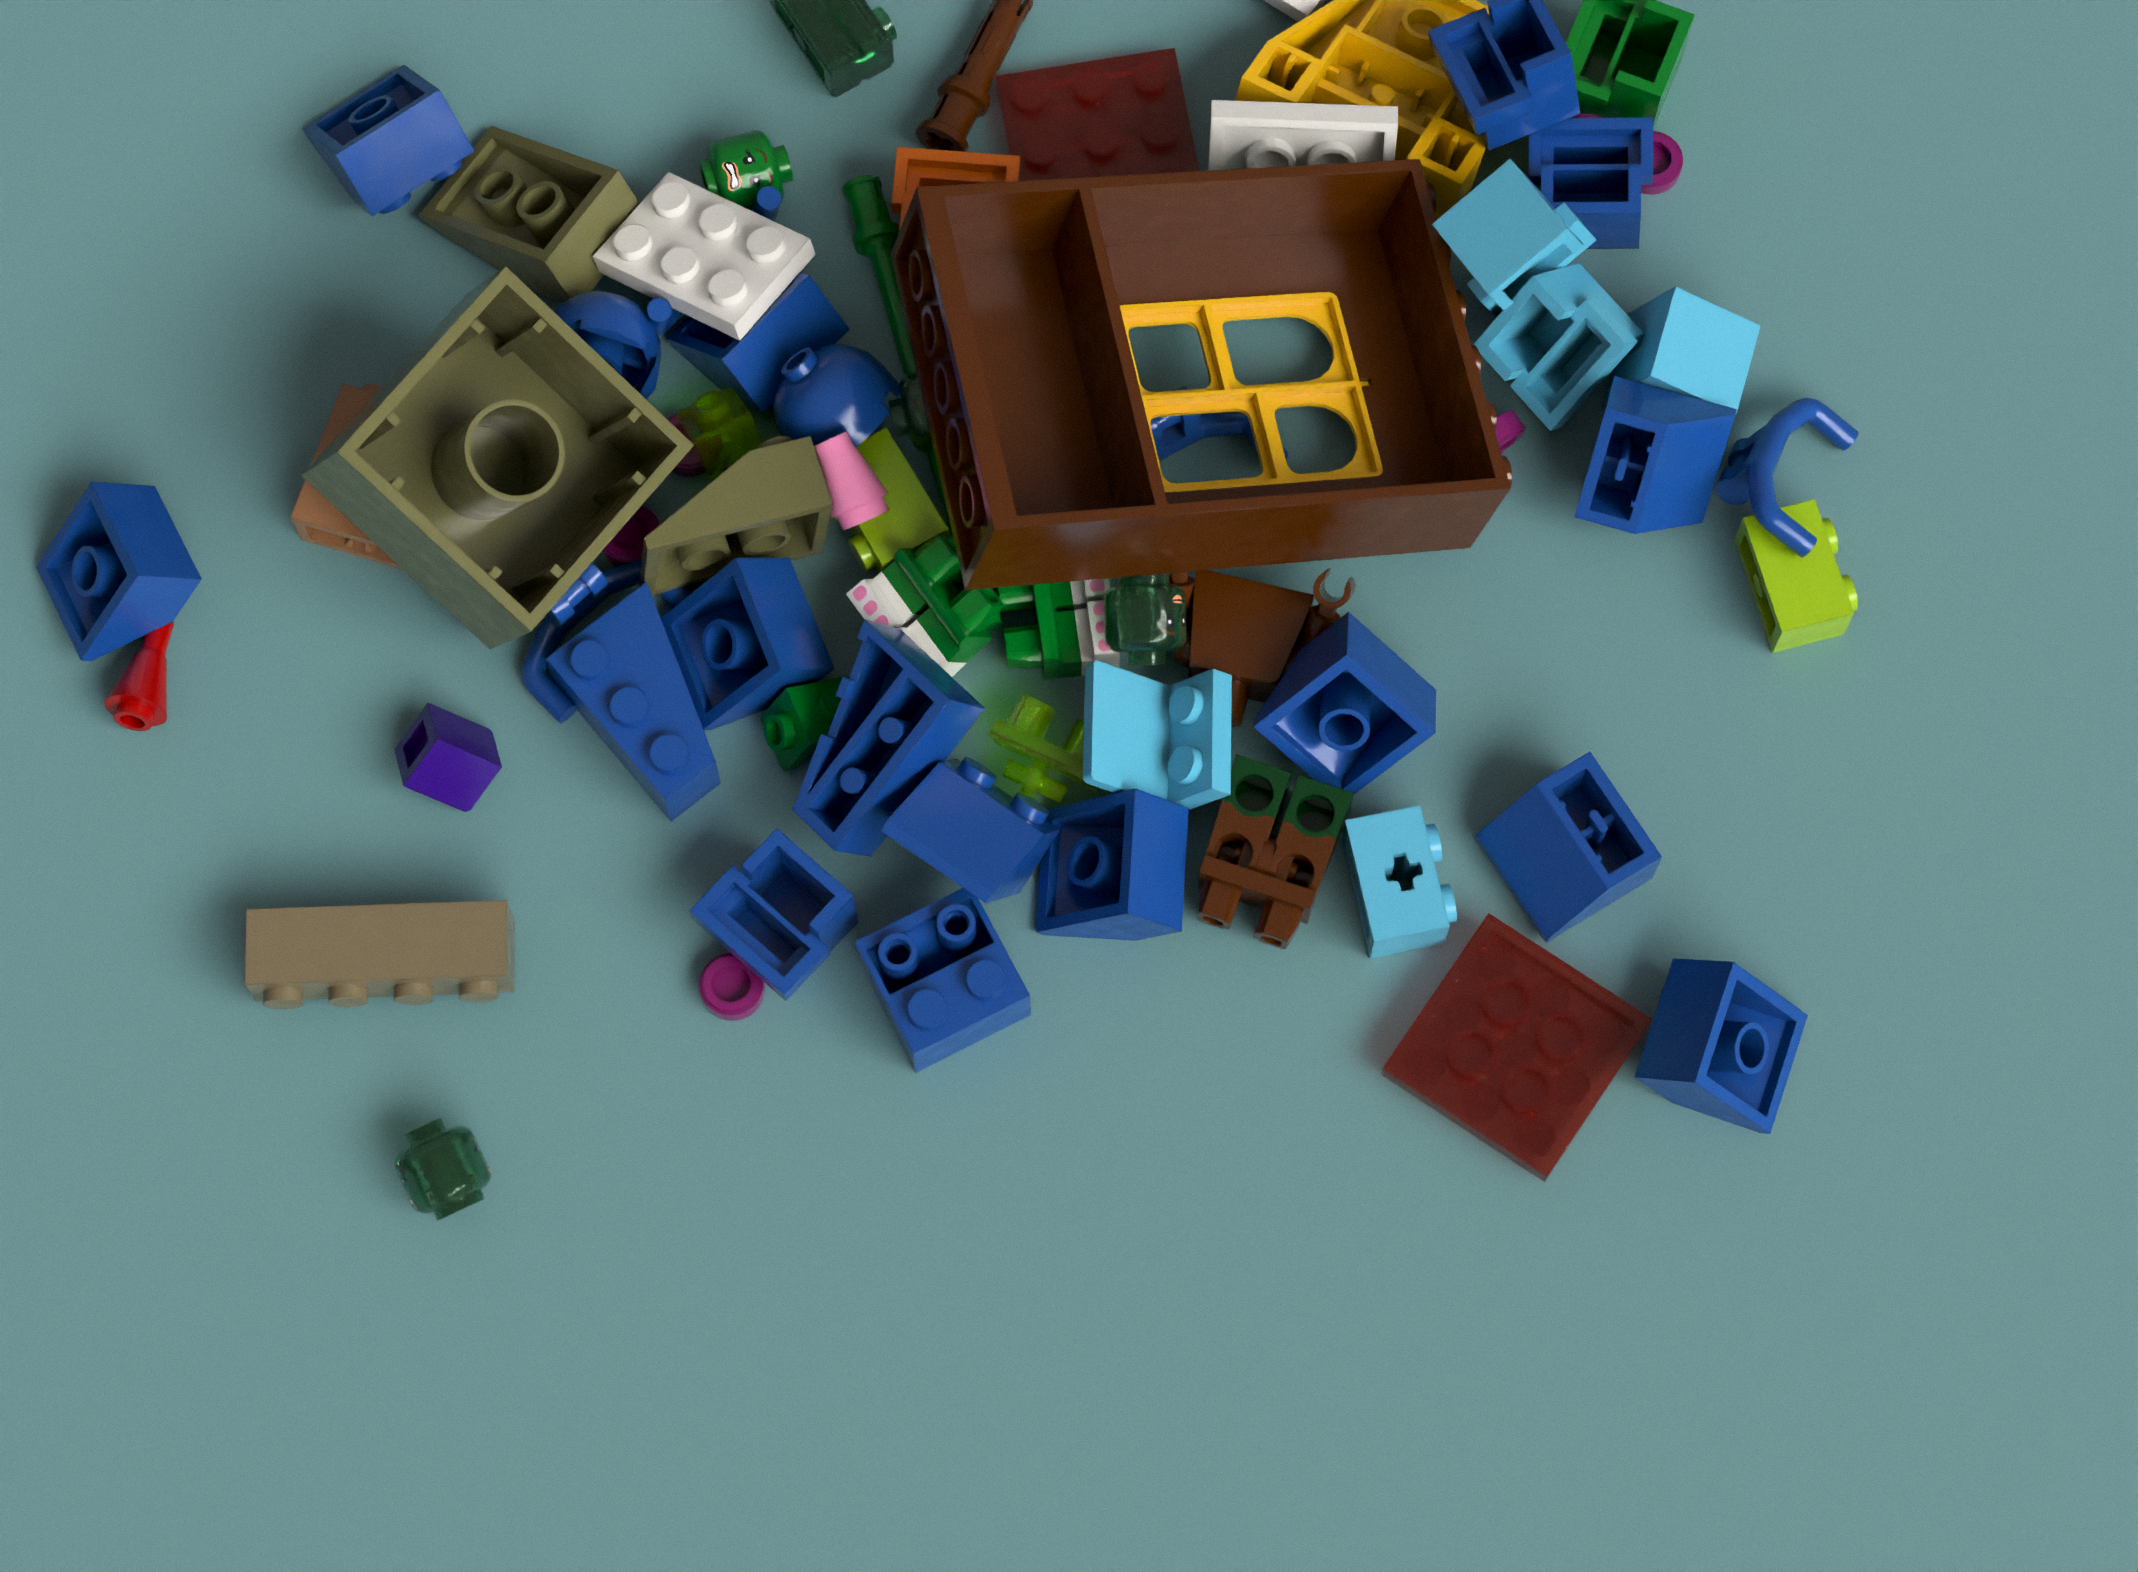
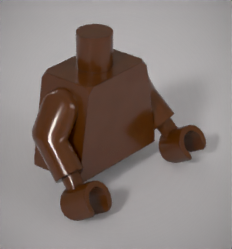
[1160,568,1356,727]

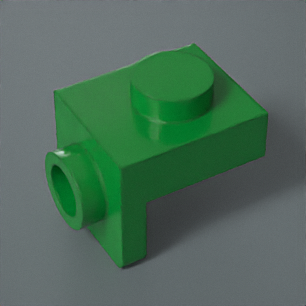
[761,676,849,771]

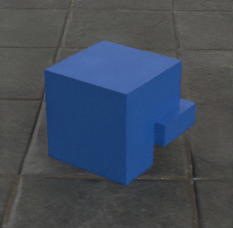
[1428,0,1580,151]
[1528,117,1653,249]
[689,828,858,1001]

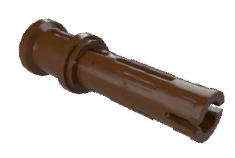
[915,0,1033,152]

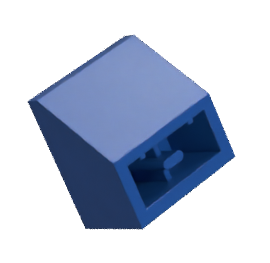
[1574,376,1737,534]
[1475,752,1662,943]
[854,888,1031,1073]

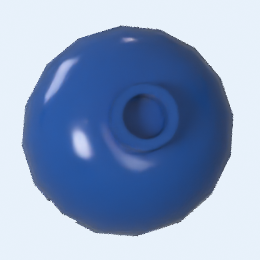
[554,291,661,399]
[773,344,900,447]

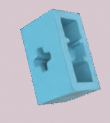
[1341,805,1457,959]

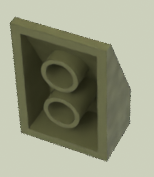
[419,126,640,303]
[639,436,833,595]

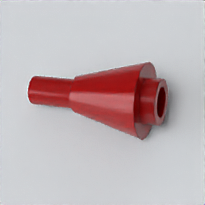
[104,622,174,731]

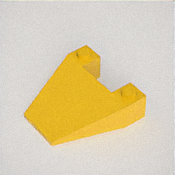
[1235,0,1490,220]

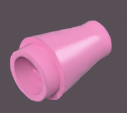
[814,431,889,531]

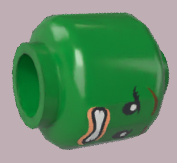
[699,130,793,211]

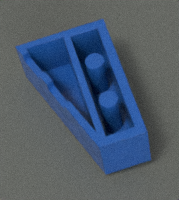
[546,582,721,822]
[792,619,985,857]

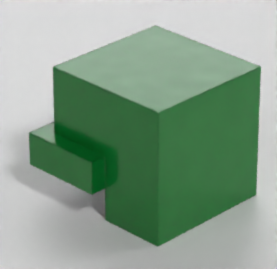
[1566,0,1695,129]

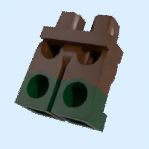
[1198,754,1354,949]

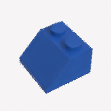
[302,65,474,216]
[666,272,850,414]
[36,481,202,661]
[661,558,834,730]
[1253,611,1436,794]
[880,757,1060,904]
[1036,789,1189,941]
[1634,958,1808,1134]

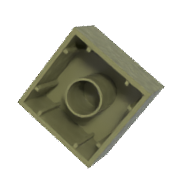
[301,266,694,649]

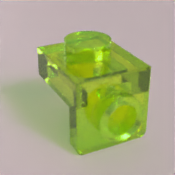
[676,388,762,484]

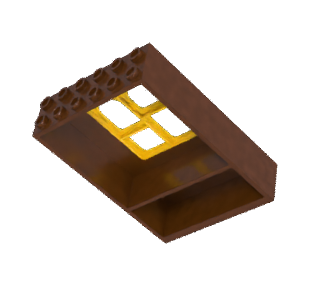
[891,159,1512,590]

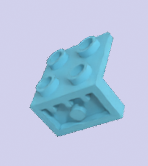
[1083,660,1232,810]

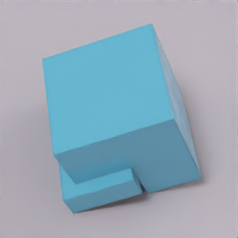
[1432,158,1596,317]
[1473,263,1644,431]
[1604,286,1761,414]

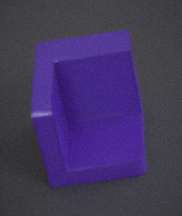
[394,703,502,812]

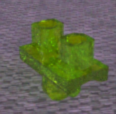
[989,694,1099,803]

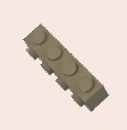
[245,900,515,1009]

